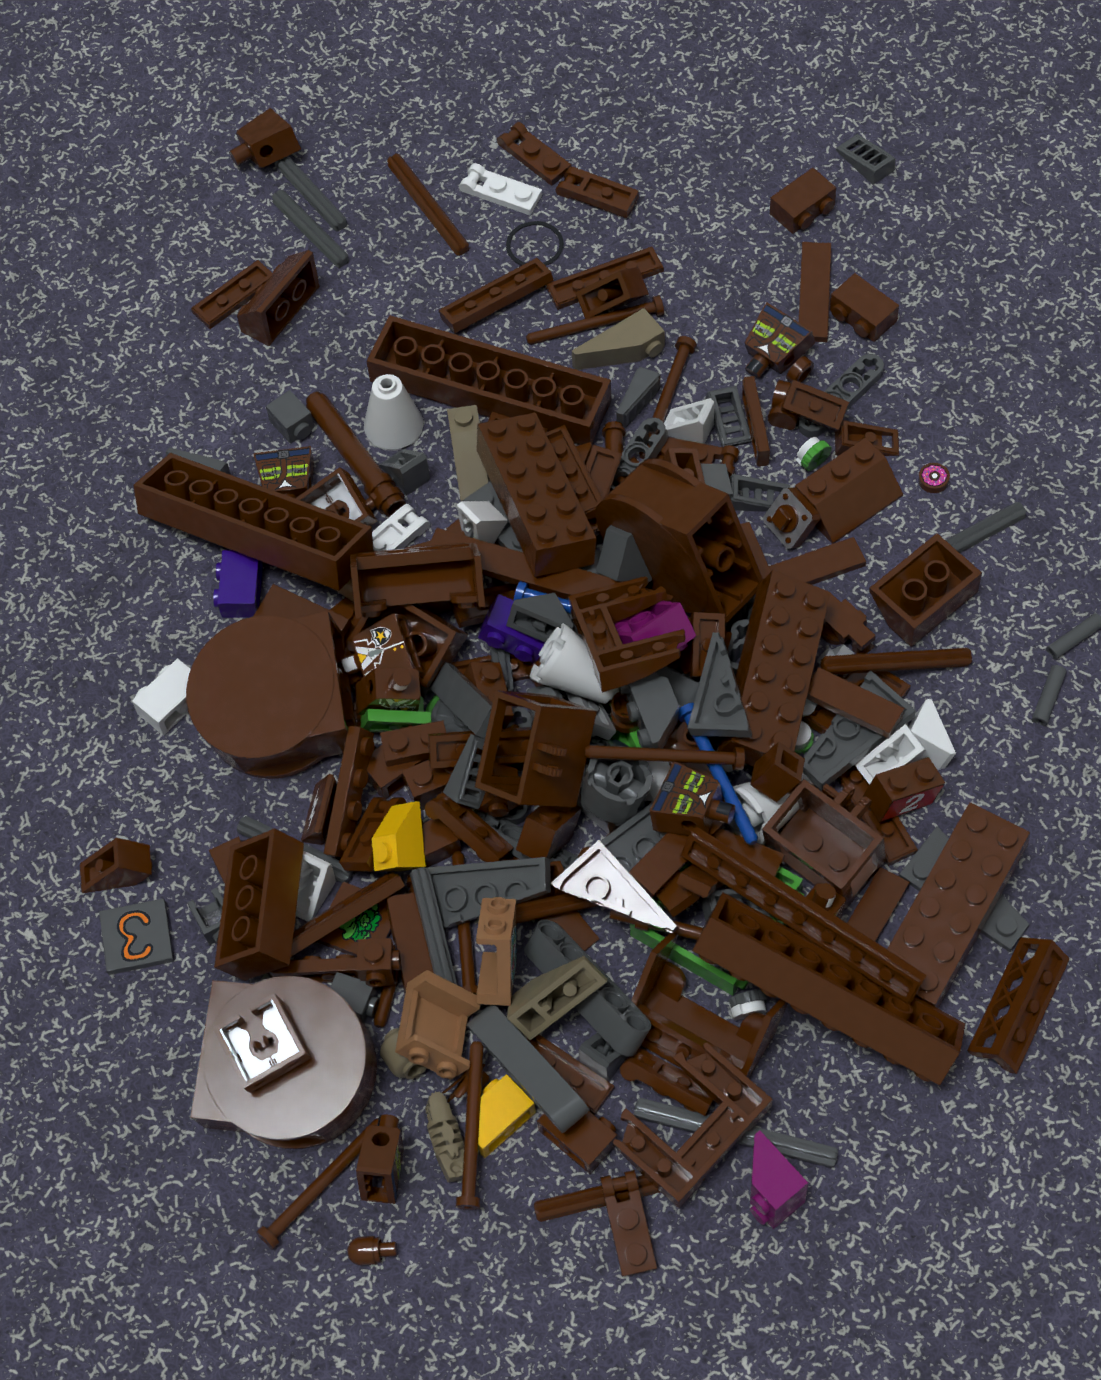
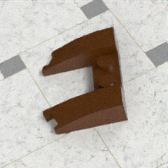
[568,576,686,693]
[613,1042,773,1208]

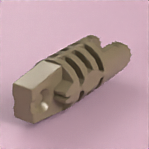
[425,1091,464,1182]

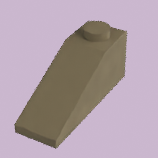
[572,308,665,370]
[447,405,488,501]
[507,956,607,1040]

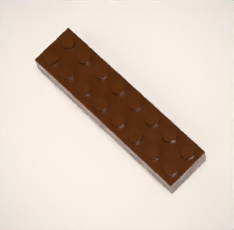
[367,315,612,445]
[133,453,374,591]
[692,892,965,1085]

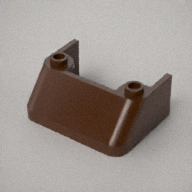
[350,543,485,619]
[631,932,788,1078]

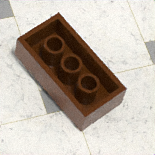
[214,828,304,981]

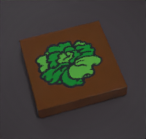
[316,882,392,957]

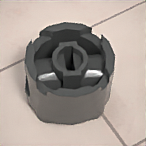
[581,746,653,826]

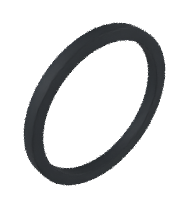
[506,221,564,266]

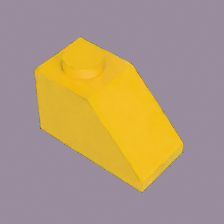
[372,801,426,871]
[478,1074,536,1158]

